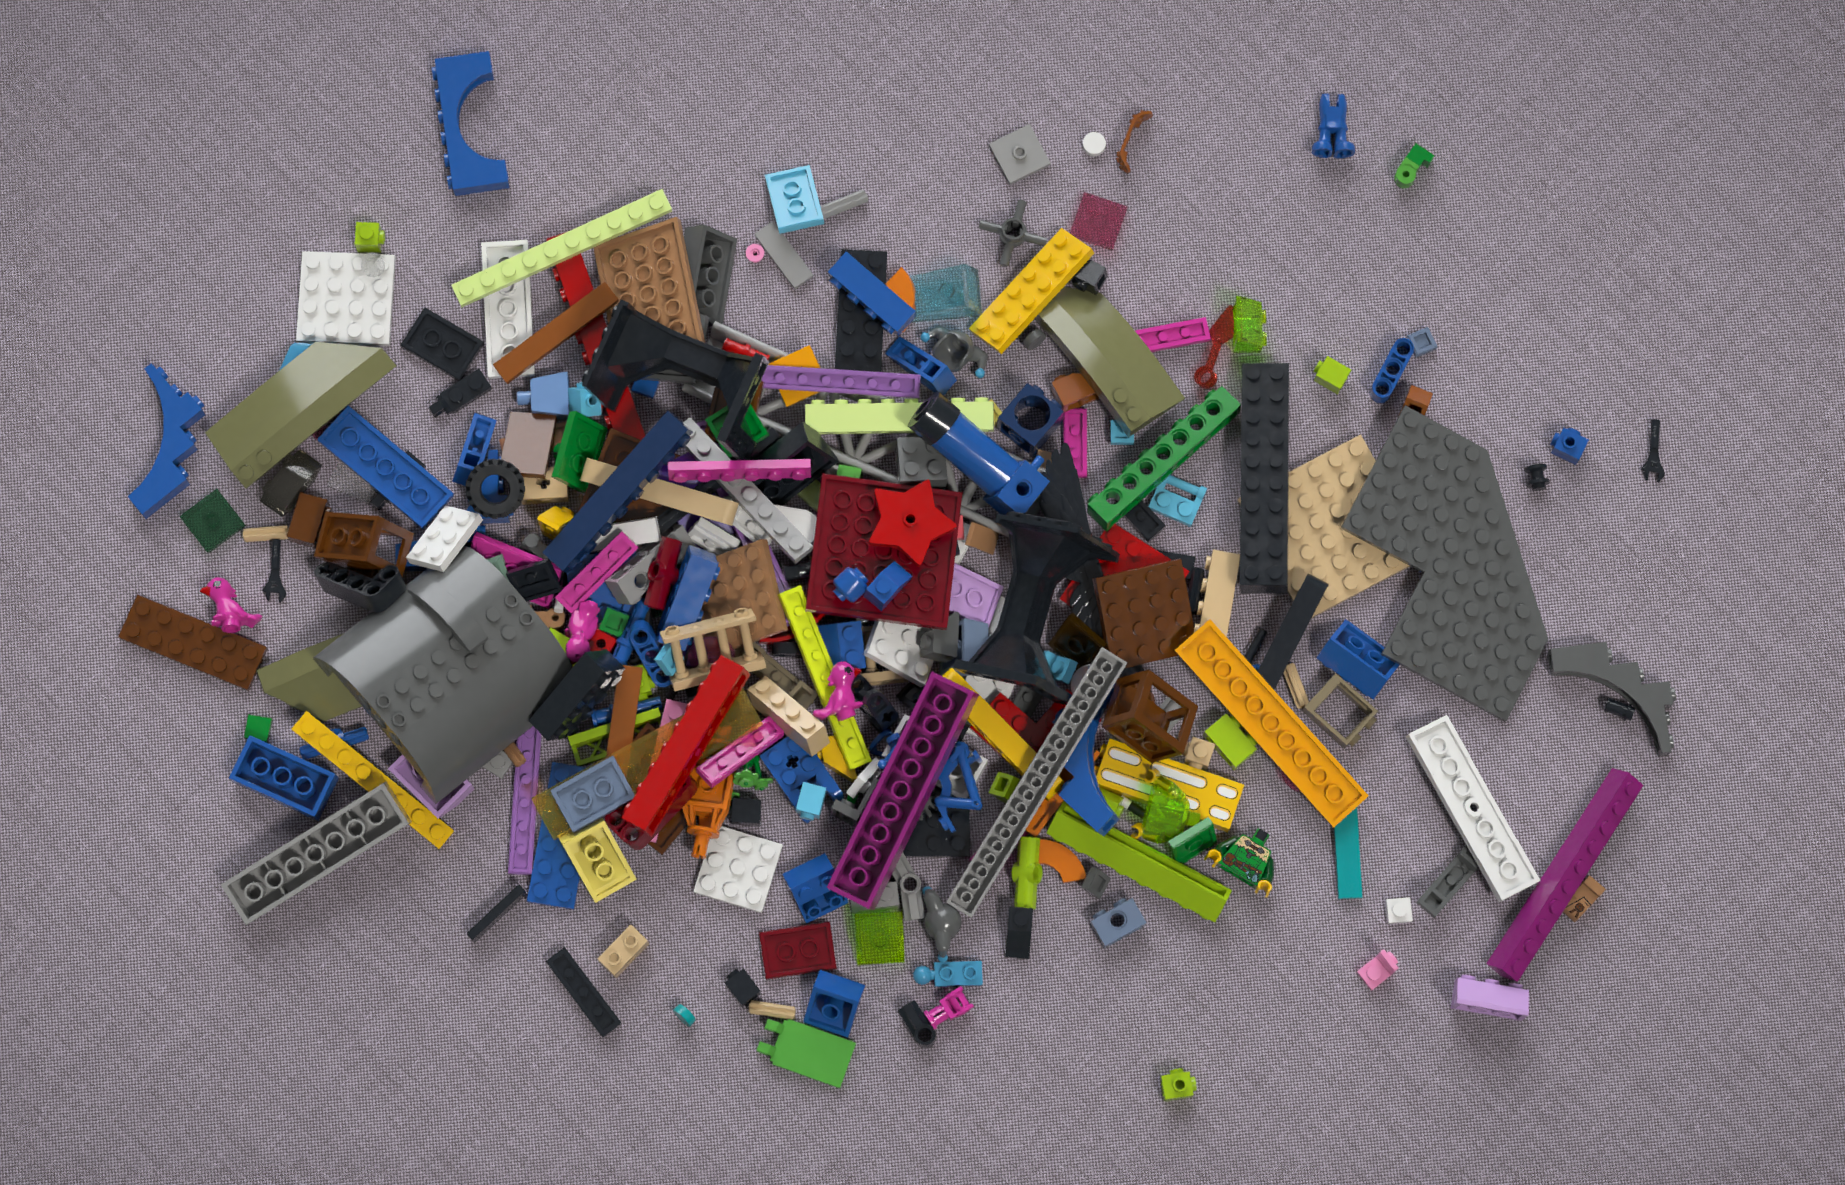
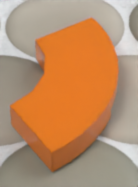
[886,267,916,332]
[1039,839,1086,884]

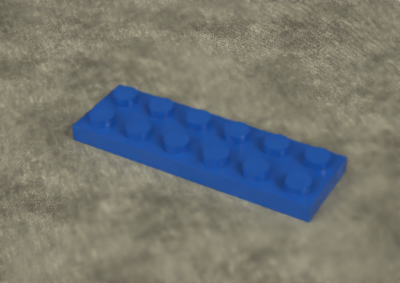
[317,405,454,530]
[527,762,590,910]

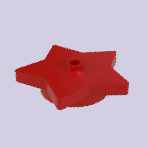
[868,479,957,567]

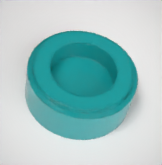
[673,1004,696,1027]

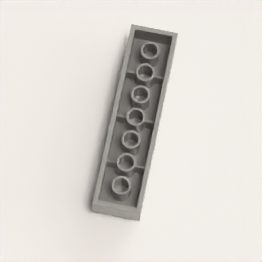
[221,782,412,925]

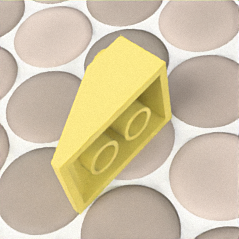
[557,818,637,903]

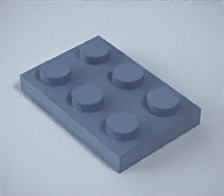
[550,756,635,833]

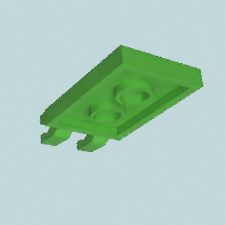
[757,1019,856,1089]

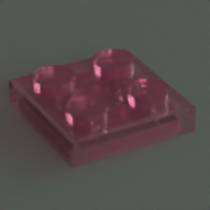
[1070,192,1128,251]

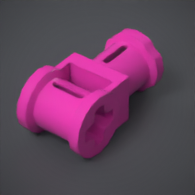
[923,986,975,1030]

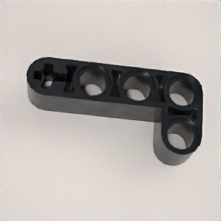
[314,562,406,613]

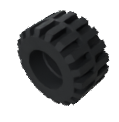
[465,459,525,519]

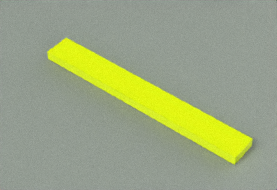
[778,585,872,770]

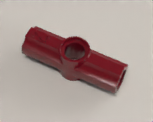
[644,537,683,611]

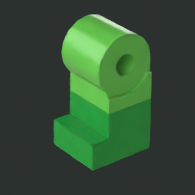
[1394,143,1435,189]

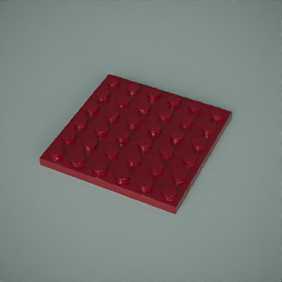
[805,473,963,630]

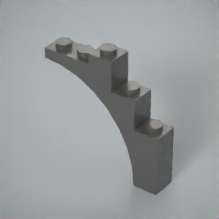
[1547,642,1676,757]

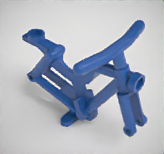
[877,733,983,833]

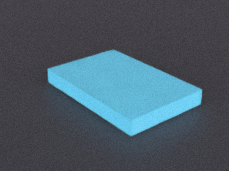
[765,165,824,234]

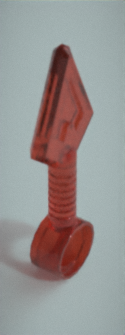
[1194,305,1234,389]

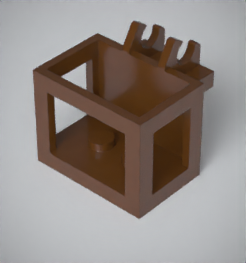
[314,512,414,578]
[1102,669,1198,763]

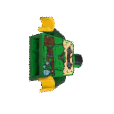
[1204,828,1274,898]

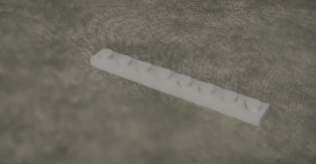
[683,418,813,564]

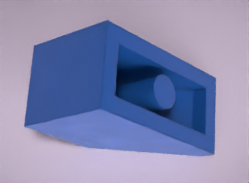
[864,561,913,612]

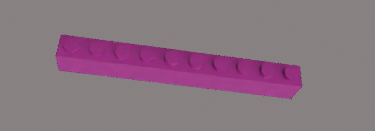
[1486,768,1644,982]

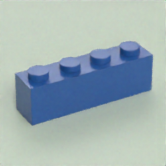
[828,252,917,336]

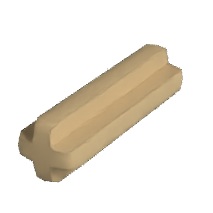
[243,525,289,542]
[1283,663,1309,709]
[749,1000,796,1020]

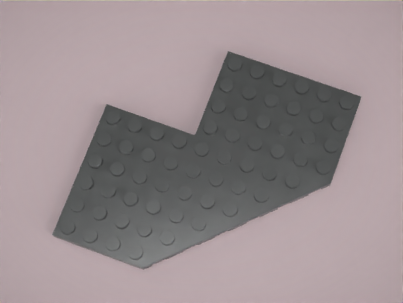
[1341,405,1548,722]

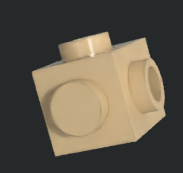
[1183,737,1215,771]

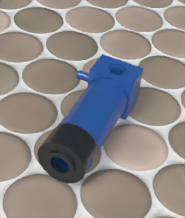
[908,392,1050,515]

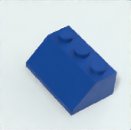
[1316,619,1399,700]

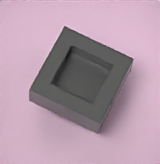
[1081,867,1111,899]

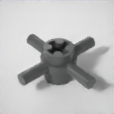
[979,200,1048,267]

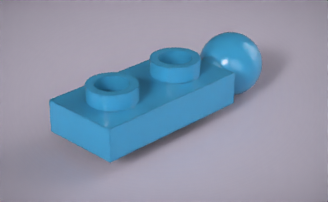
[913,961,983,987]

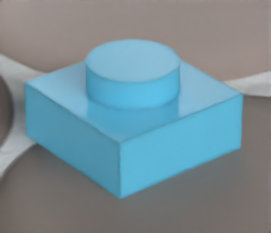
[1110,420,1134,445]
[654,643,684,676]

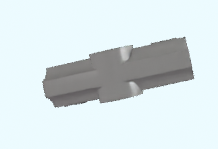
[892,853,925,921]

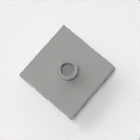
[989,124,1051,185]

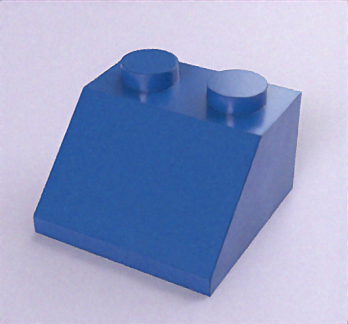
[817,621,866,669]
[803,970,865,1038]

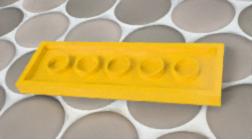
[968,228,1094,354]

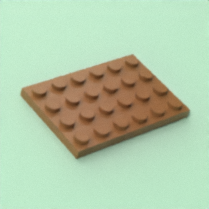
[594,217,705,343]

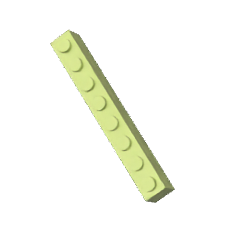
[805,397,994,434]

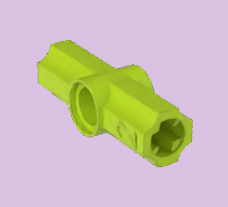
[1012,837,1043,909]

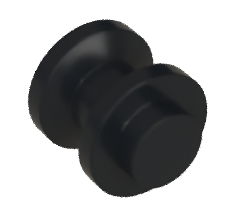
[1524,464,1550,491]

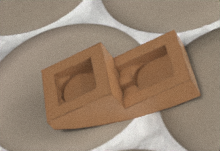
[965,522,999,555]

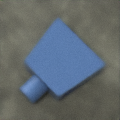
[517,372,569,420]

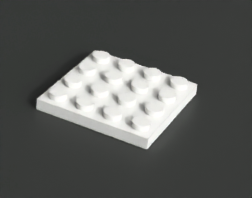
[296,251,396,347]

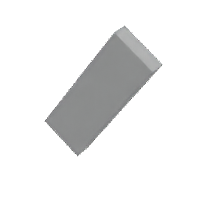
[754,221,814,290]

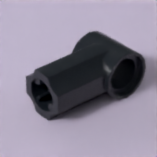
[898,1000,936,1049]

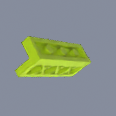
[568,708,662,766]

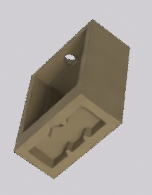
[1302,673,1378,749]

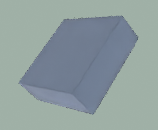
[1406,327,1438,358]

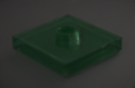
[179,489,246,554]

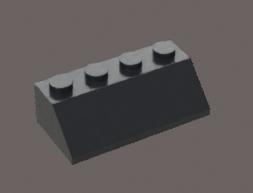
[752,421,839,506]

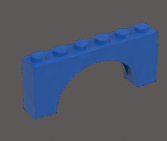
[431,51,510,196]

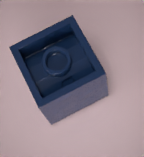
[997,383,1064,458]

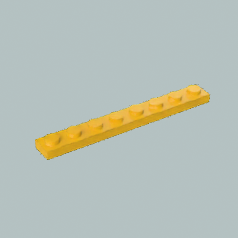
[291,711,454,849]

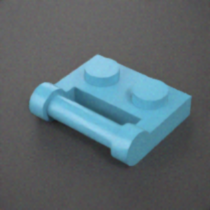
[1148,475,1207,527]

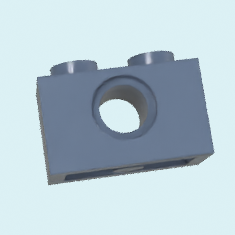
[1090,898,1147,949]

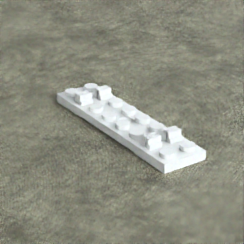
[1406,715,1541,902]

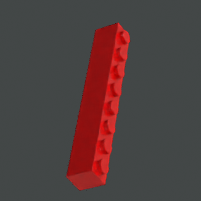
[622,655,750,837]

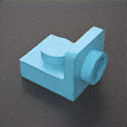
[1044,650,1078,684]

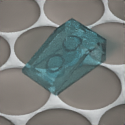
[910,264,982,323]

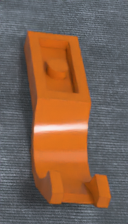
[1025,750,1101,838]

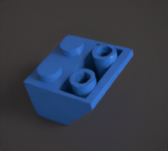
[782,853,849,924]

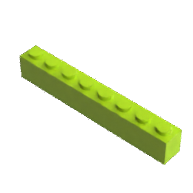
[1046,801,1232,922]

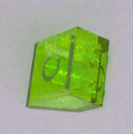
[1232,296,1267,353]
[855,912,905,965]

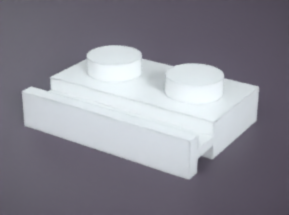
[687,517,741,556]

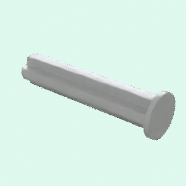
[808,190,868,228]

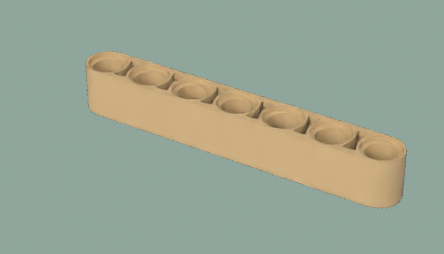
[580,458,739,526]

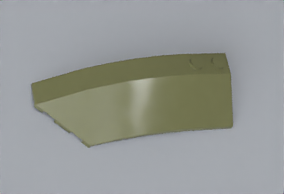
[205,341,397,489]
[257,633,362,722]

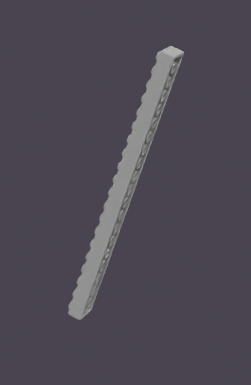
[946,647,1127,918]

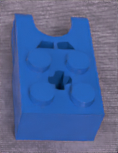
[759,737,844,824]

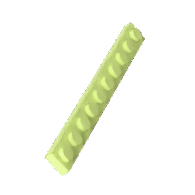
[451,189,672,307]

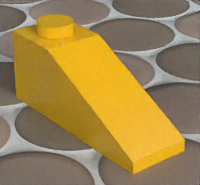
[537,506,574,540]

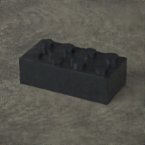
[529,649,626,741]

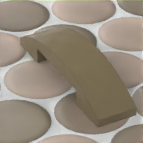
[732,642,818,710]

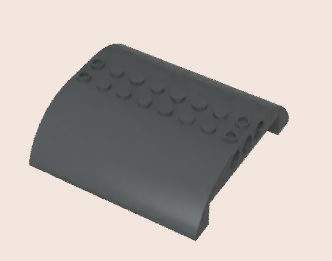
[313,546,573,805]

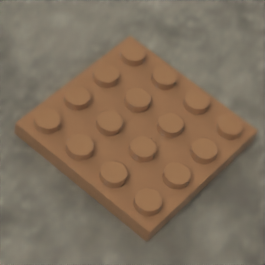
[701,539,788,657]

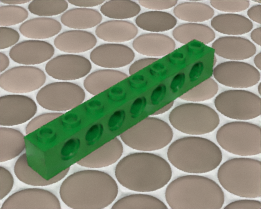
[1087,386,1241,532]

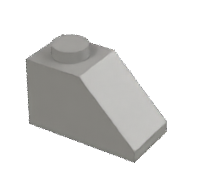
[851,882,899,914]

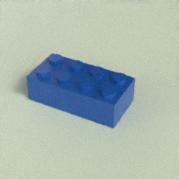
[656,545,720,651]
[229,735,339,821]

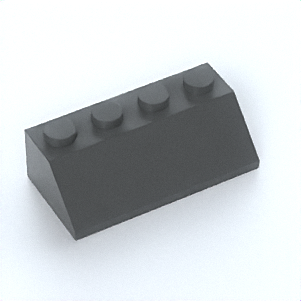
[684,225,737,326]

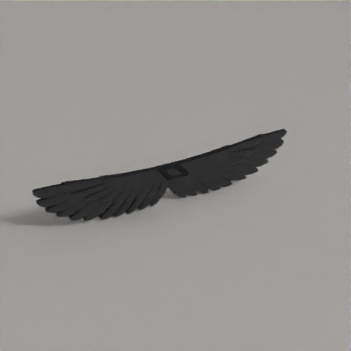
[1039,443,1152,692]

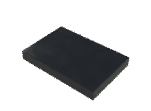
[400,307,484,381]

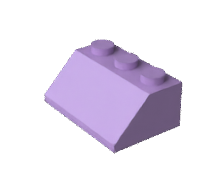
[388,754,474,819]
[1451,975,1529,1021]

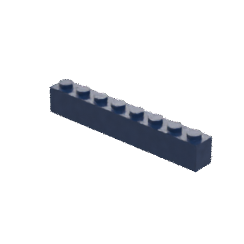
[542,411,693,573]

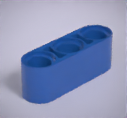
[1370,338,1414,403]
[630,620,671,687]

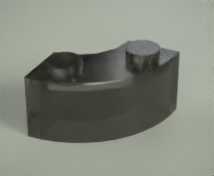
[260,449,322,517]

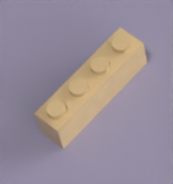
[1194,550,1240,637]
[747,676,830,756]

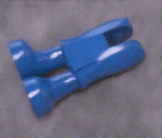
[1312,93,1355,159]

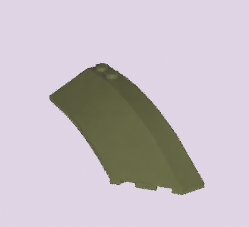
[1035,287,1185,438]

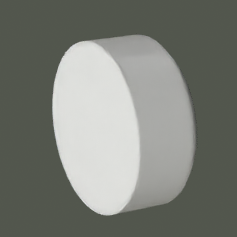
[1083,132,1106,156]

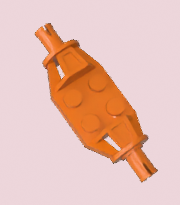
[682,724,737,859]

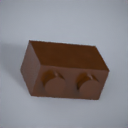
[287,492,332,548]

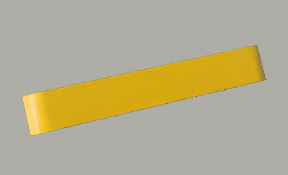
[942,668,1065,801]

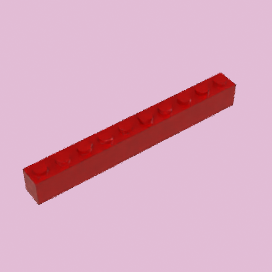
[546,232,645,440]

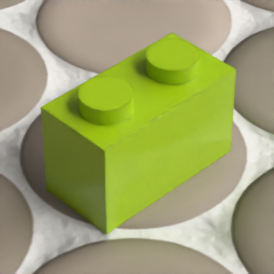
[1203,714,1257,771]

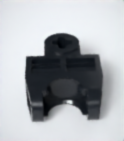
[851,674,901,734]

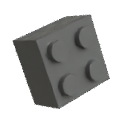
[895,437,948,490]

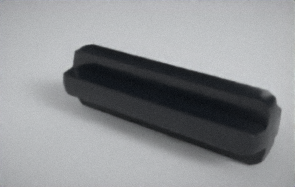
[1188,567,1204,613]

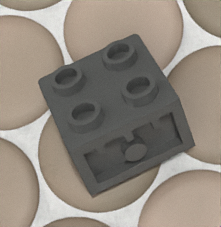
[831,778,879,828]

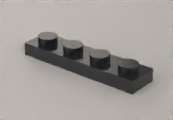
[546,947,622,1038]

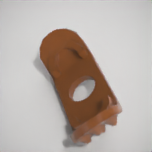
[1116,110,1153,174]

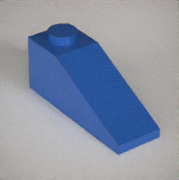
[885,337,957,395]
[452,413,497,486]

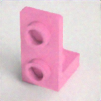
[1356,949,1398,991]

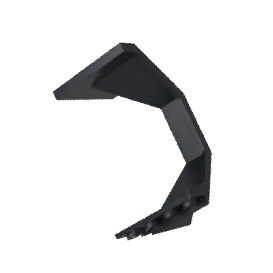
[582,300,769,460]
[953,511,1120,705]

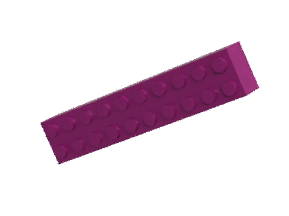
[827,672,979,910]

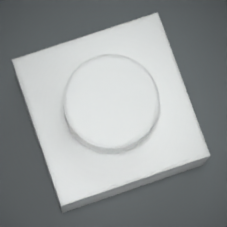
[1385,897,1413,924]

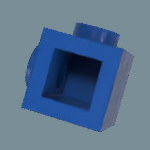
[1550,428,1589,465]

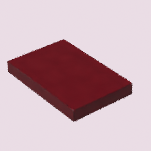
[759,922,837,980]

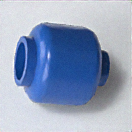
[833,567,869,602]

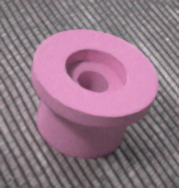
[746,244,764,263]

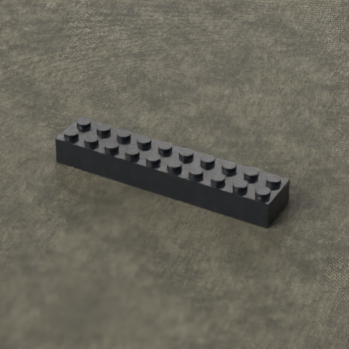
[1240,363,1289,594]

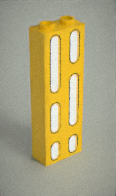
[1095,738,1244,833]

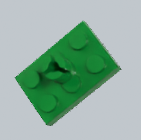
[551,411,608,494]

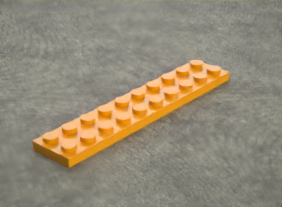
[1175,619,1369,828]

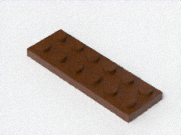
[118,595,268,691]

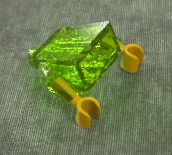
[1131,768,1200,844]

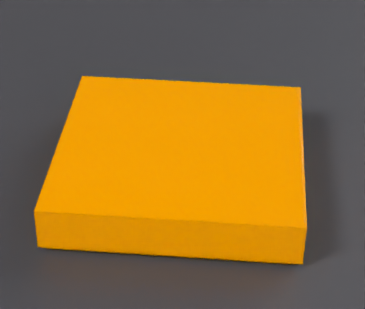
[768,345,821,407]

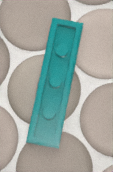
[1334,807,1363,899]

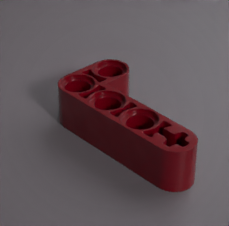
[605,775,698,850]

